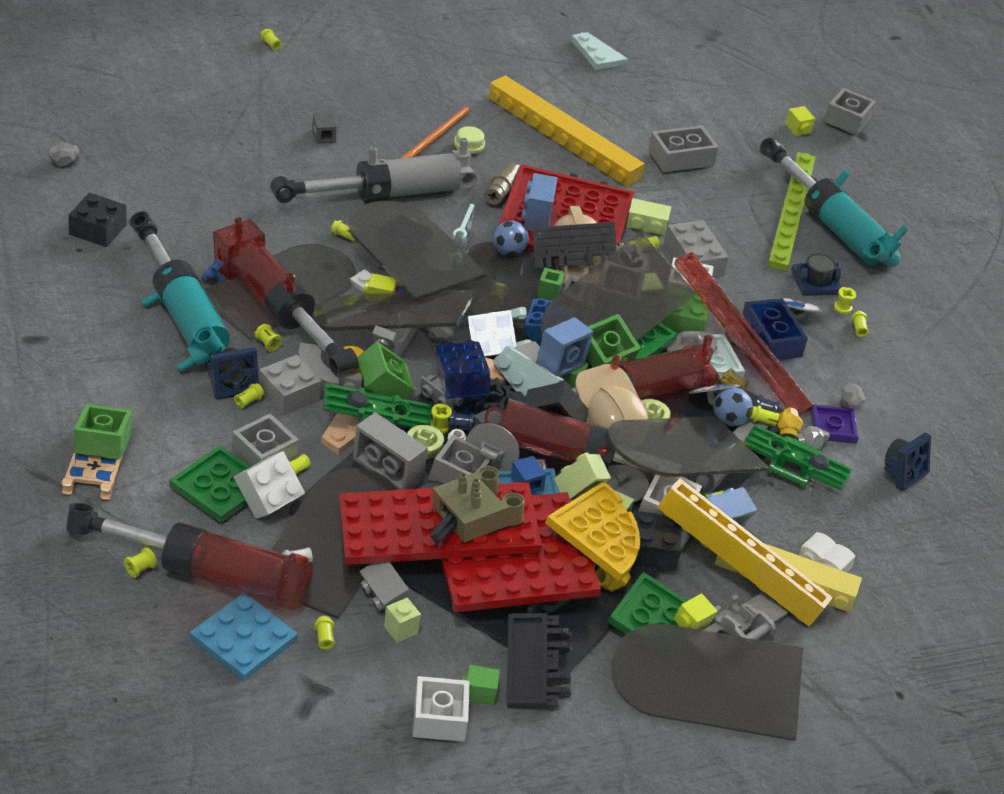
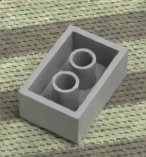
[648,125,719,172]
[664,220,729,277]
[353,412,428,490]

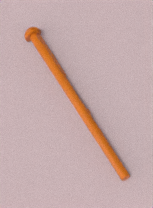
[401,107,470,158]

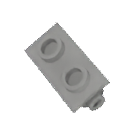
[421,375,463,410]

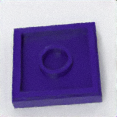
[810,404,859,444]

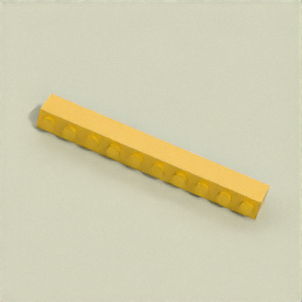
[488,75,645,187]

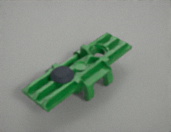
[323,383,431,428]
[742,425,852,491]

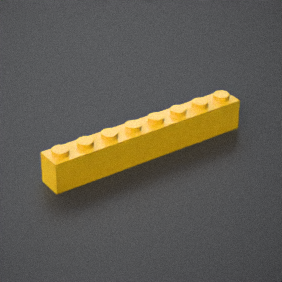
[657,479,832,627]

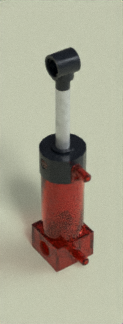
[213,217,359,376]

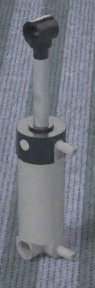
[270,138,477,203]

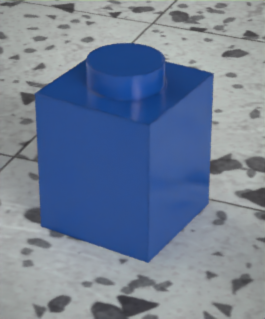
[510,456,546,494]

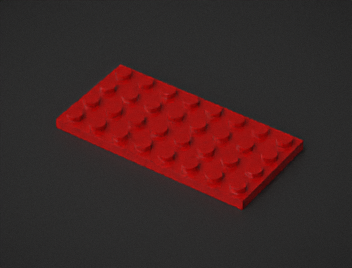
[339,482,542,565]

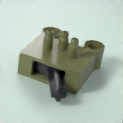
[430,466,524,543]

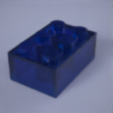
[741,298,808,362]
[435,340,491,399]

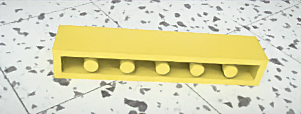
[715,543,862,613]

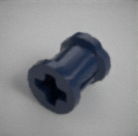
[755,395,780,413]
[449,410,475,433]

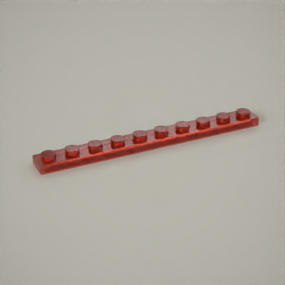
[674,252,813,416]

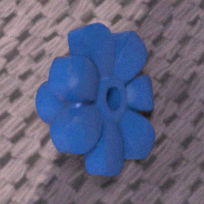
[201,259,224,282]

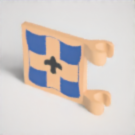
[62,453,122,500]

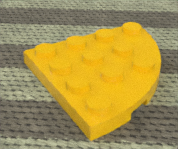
[545,481,640,581]

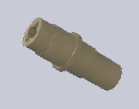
[485,162,520,205]

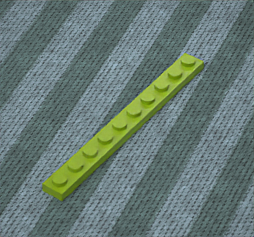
[767,152,816,271]

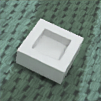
[350,269,372,293]

